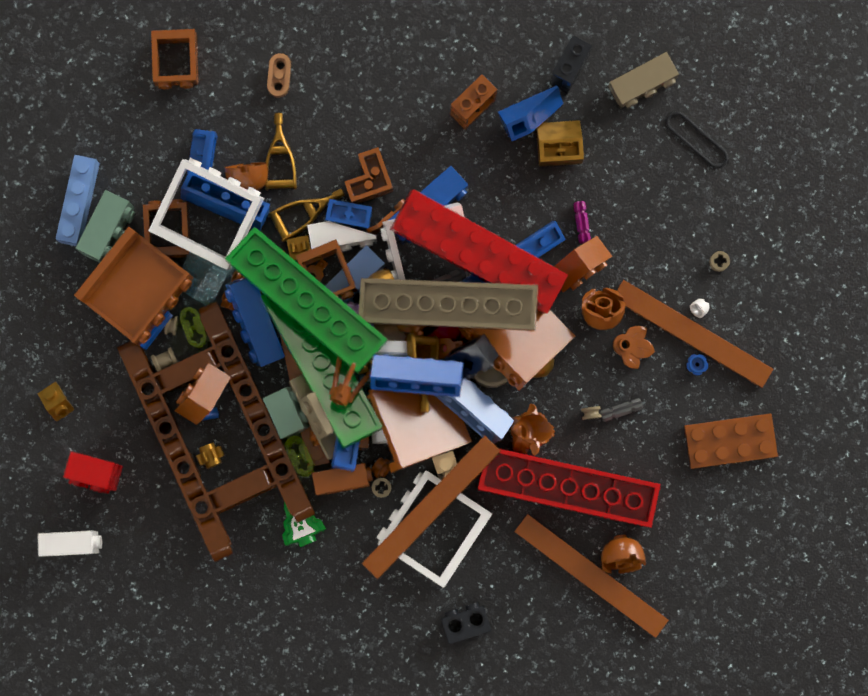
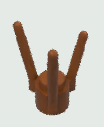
[329,357,371,406]

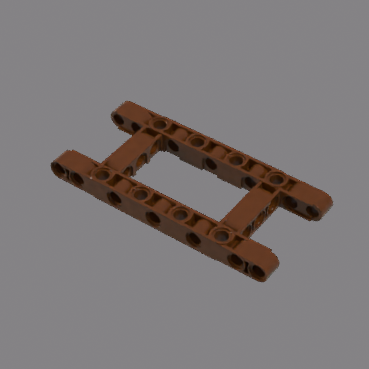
[117,301,316,562]

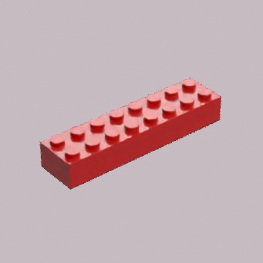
[390,189,568,314]
[478,449,661,528]

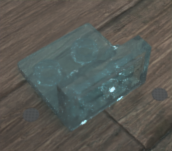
[182,243,234,305]

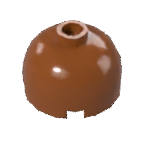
[225,162,268,191]
[582,288,625,330]
[601,535,646,574]

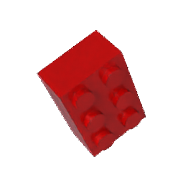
[64,452,123,494]

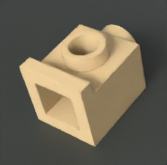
[432,451,457,479]

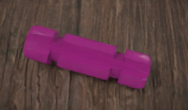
[573,201,591,244]

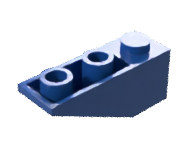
[498,86,563,141]

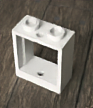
[38,531,102,556]

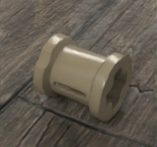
[151,347,178,372]

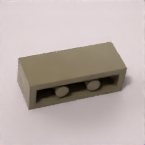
[608,52,679,109]

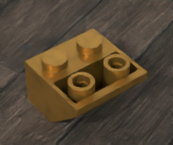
[537,121,584,166]

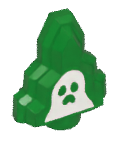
[282,502,326,547]

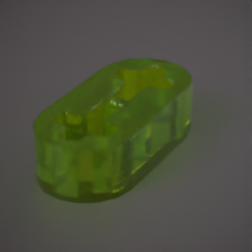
[180,307,208,348]
[285,436,315,477]

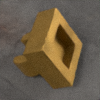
[287,235,311,261]

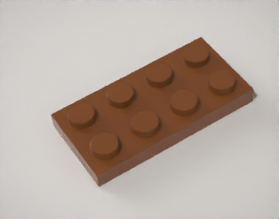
[684,413,778,469]

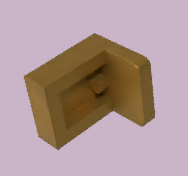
[37,382,74,421]

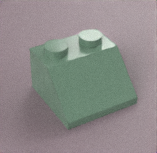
[263,387,310,439]

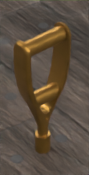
[265,113,297,191]
[268,188,345,242]
[407,333,439,413]

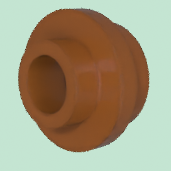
[371,457,390,479]

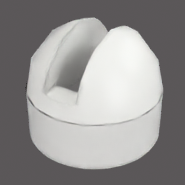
[690,298,710,318]

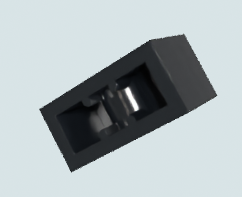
[443,334,499,380]

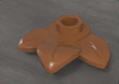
[613,326,655,369]

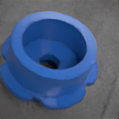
[687,354,708,375]

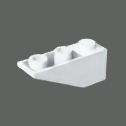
[307,221,377,252]

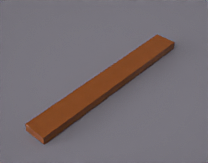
[617,280,773,388]
[362,436,501,579]
[514,514,669,638]

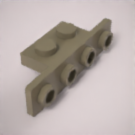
[289,375,336,460]

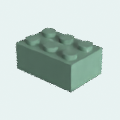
[76,190,135,263]

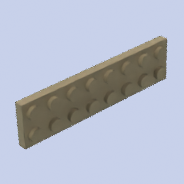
[359,278,538,331]

